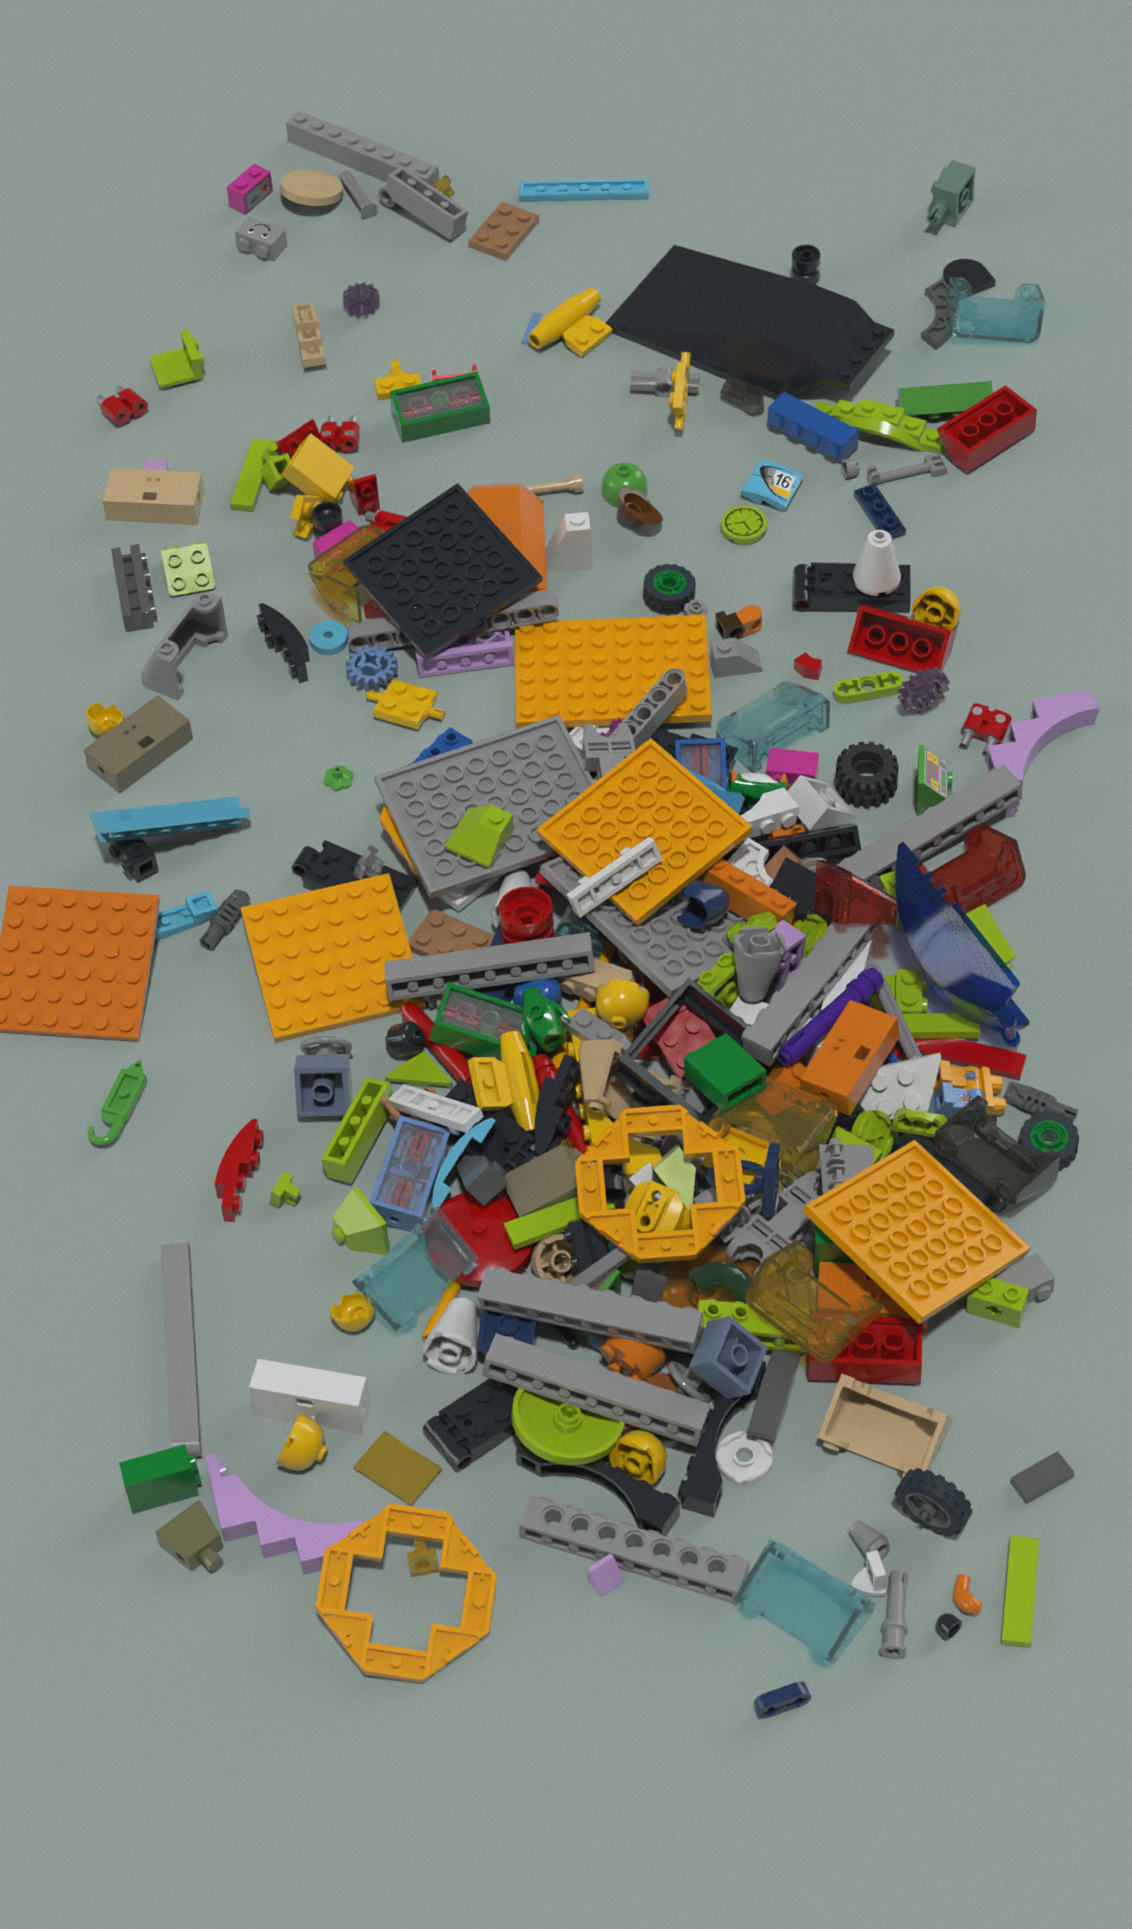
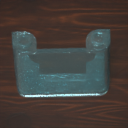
[949,277,1046,343]
[716,681,830,773]
[352,1207,478,1332]
[734,1539,877,1665]

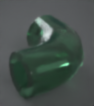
[688,1261,762,1304]

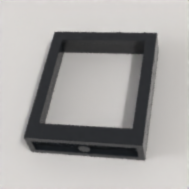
[611,978,758,1124]

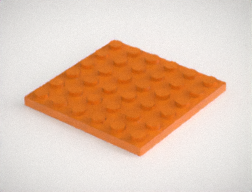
[0,885,160,1042]

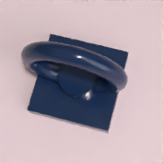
[706,1143,780,1217]

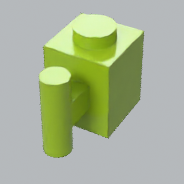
[261,442,291,491]

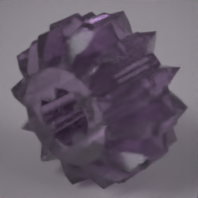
[343,282,380,318]

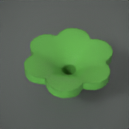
[324,765,354,791]

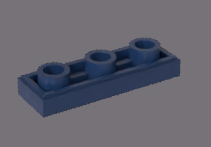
[854,483,906,540]

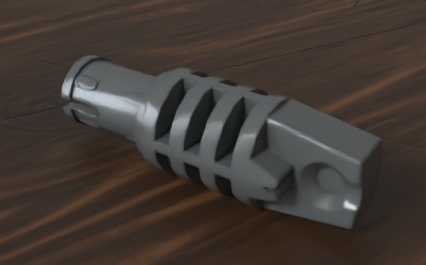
[199,889,250,950]
[1004,1081,1078,1123]

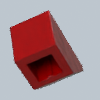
[348,474,380,516]

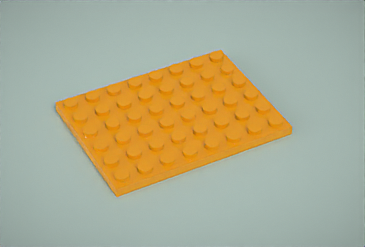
[515,614,712,729]

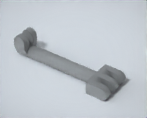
[867,453,948,485]

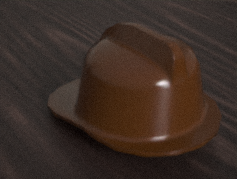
[617,487,663,528]

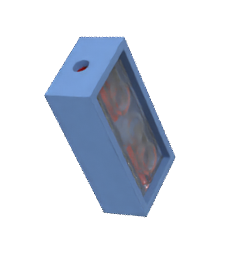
[369,1116,451,1234]

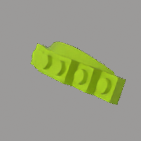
[815,398,945,455]

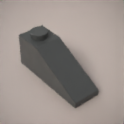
[455,1155,508,1206]

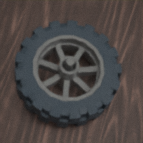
[894,1468,973,1536]

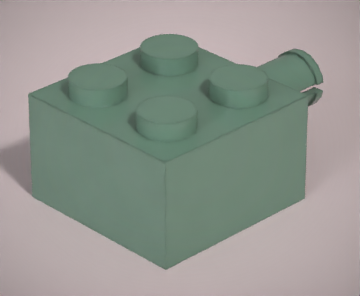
[927,160,976,227]

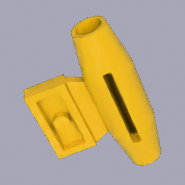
[528,287,613,358]
[468,1031,540,1136]

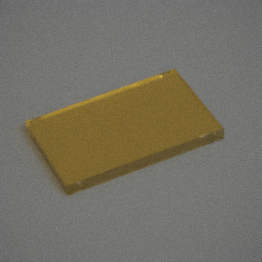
[353,1431,442,1506]

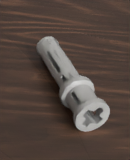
[880,1570,908,1659]

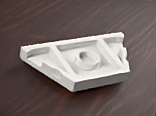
[858,1053,941,1120]

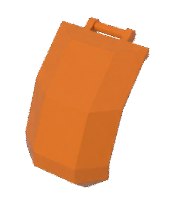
[466,483,548,593]

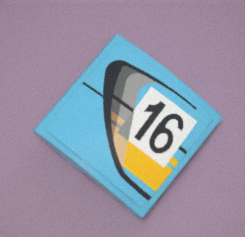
[740,460,804,512]

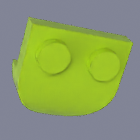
[891,1108,948,1148]

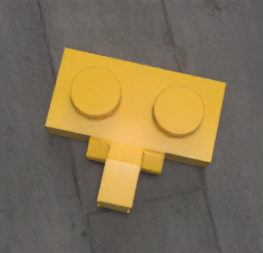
[375,360,421,401]
[290,495,324,538]

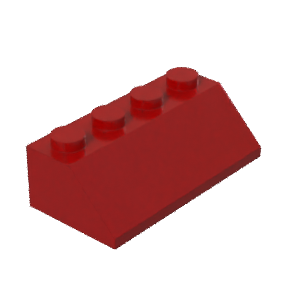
[937,385,1037,473]
[847,605,957,678]
[808,1315,922,1384]

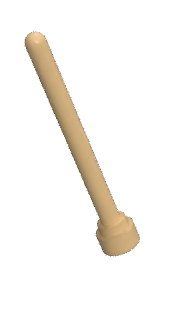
[524,473,584,494]

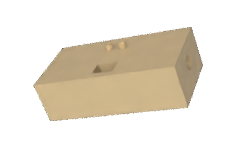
[102,468,205,525]

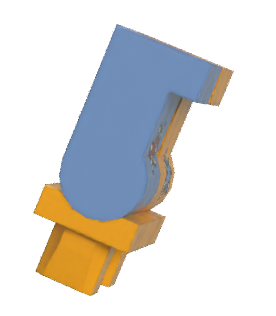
[933,1060,1006,1122]

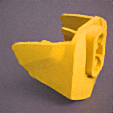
[624,1180,692,1261]

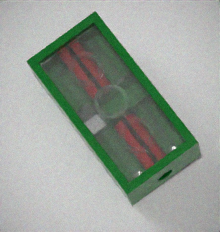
[390,371,490,443]
[429,982,538,1061]

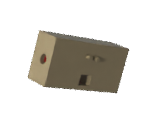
[84,695,193,794]

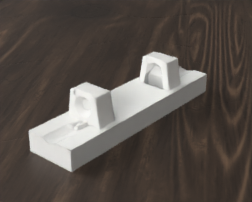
[566,837,663,917]
[388,1084,483,1135]

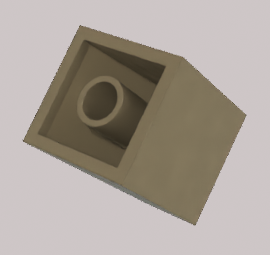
[504,1144,582,1217]

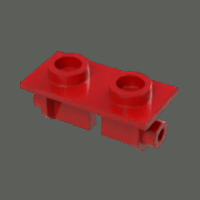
[276,419,320,459]

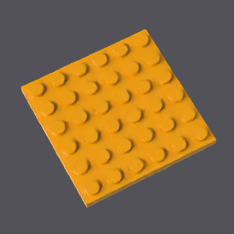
[536,738,753,926]
[241,873,426,1043]
[803,1140,1030,1324]

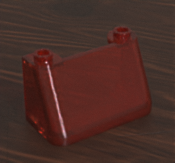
[902,823,1026,925]

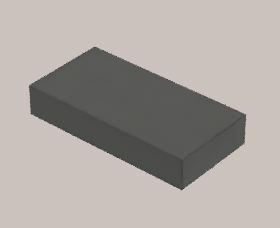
[1010,1451,1074,1504]

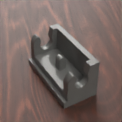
[631,1263,667,1303]

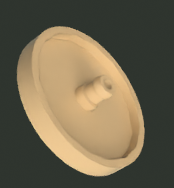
[280,170,343,206]

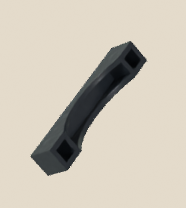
[678,1361,766,1518]
[516,1443,680,1537]

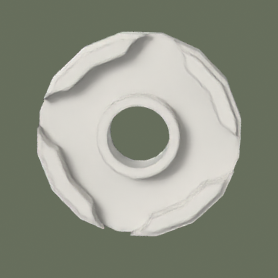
[717,1431,772,1485]

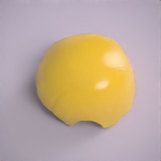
[86,702,125,736]
[330,1292,375,1332]

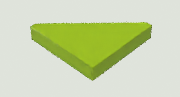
[385,1051,453,1089]

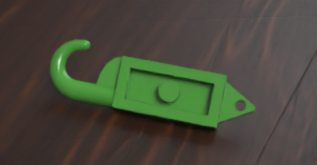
[87,1060,147,1146]

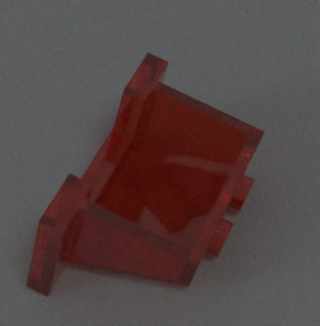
[813,860,898,925]

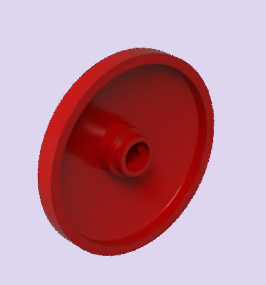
[426,1191,535,1287]

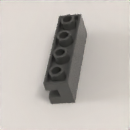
[111,544,157,632]

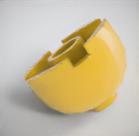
[912,586,961,629]
[596,980,650,1029]
[276,1412,327,1471]
[609,1430,667,1484]

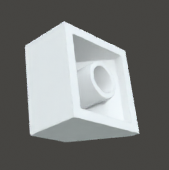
[787,775,857,831]

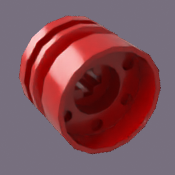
[499,887,555,944]

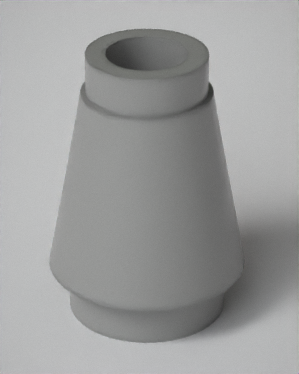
[849,1520,890,1559]

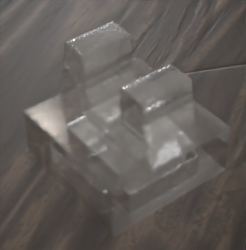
[353,845,385,880]

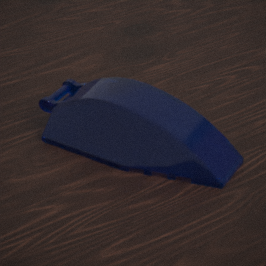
[895,842,1030,1047]

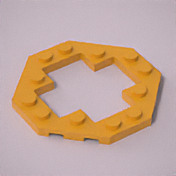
[575,1105,745,1263]
[315,1503,497,1683]

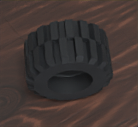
[836,741,899,808]

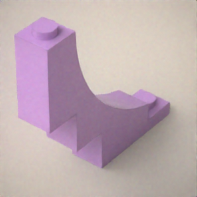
[986,690,1099,818]
[205,1453,365,1575]

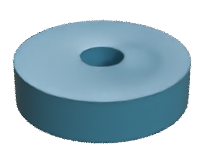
[309,620,348,655]

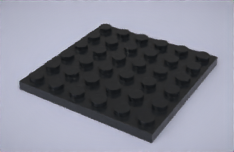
[343,483,543,660]

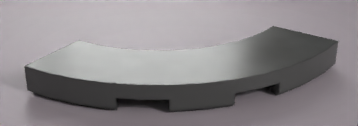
[921,279,959,350]

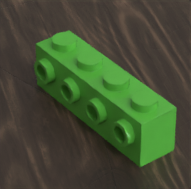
[897,381,992,419]

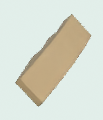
[292,302,326,368]

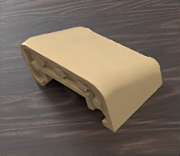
[578,1039,683,1143]
[818,1374,953,1477]

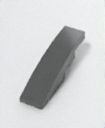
[747,1350,802,1441]

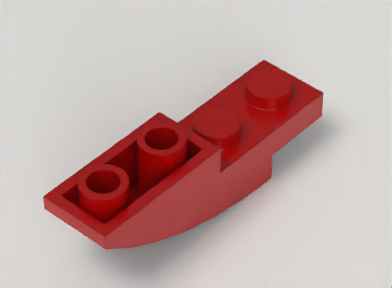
[214,1119,264,1222]

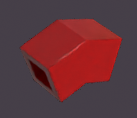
[794,652,822,681]

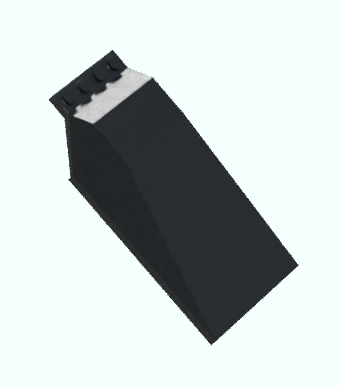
[606,245,894,400]

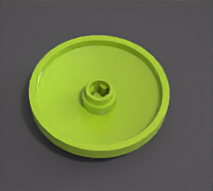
[512,1388,625,1465]

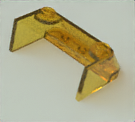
[308,525,386,623]

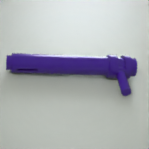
[777,968,884,1066]

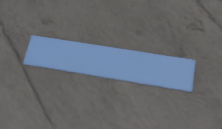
[521,312,541,344]

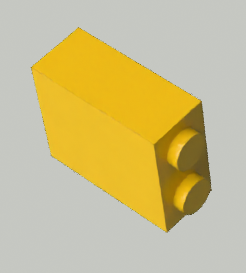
[281,433,355,503]

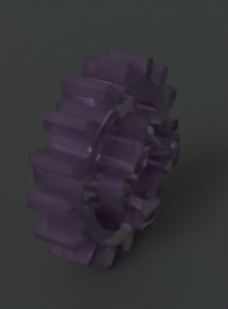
[897,667,950,714]

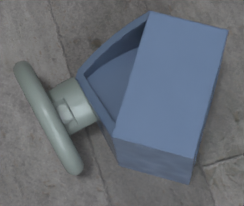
[294,1036,353,1117]
[668,1316,768,1403]

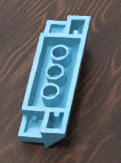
[90,797,250,843]

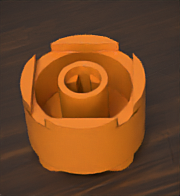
[599,1336,666,1382]

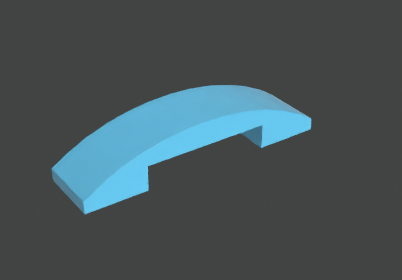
[154,891,218,940]
[431,1118,496,1211]

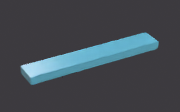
[519,179,649,202]

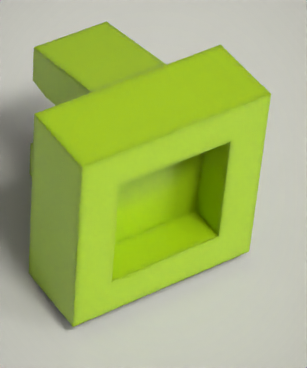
[269,1171,301,1209]

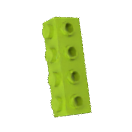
[321,1077,393,1184]
[696,1299,810,1352]

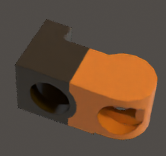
[715,605,762,639]

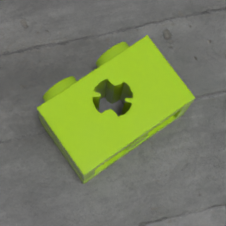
[966,1278,1029,1328]

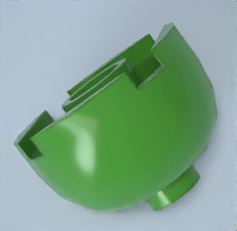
[602,463,647,508]

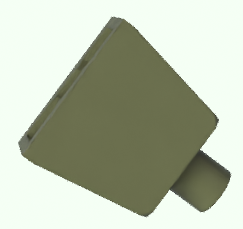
[155,1500,223,1571]

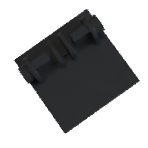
[770,857,831,922]

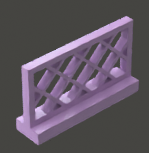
[414,629,514,678]

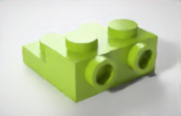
[697,951,739,1010]
[871,969,928,1014]

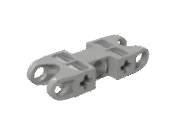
[581,723,635,787]
[726,1171,821,1285]

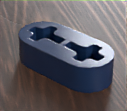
[753,1681,811,1718]

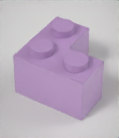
[768,920,807,985]

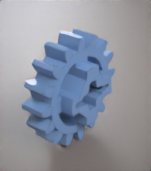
[346,644,398,690]

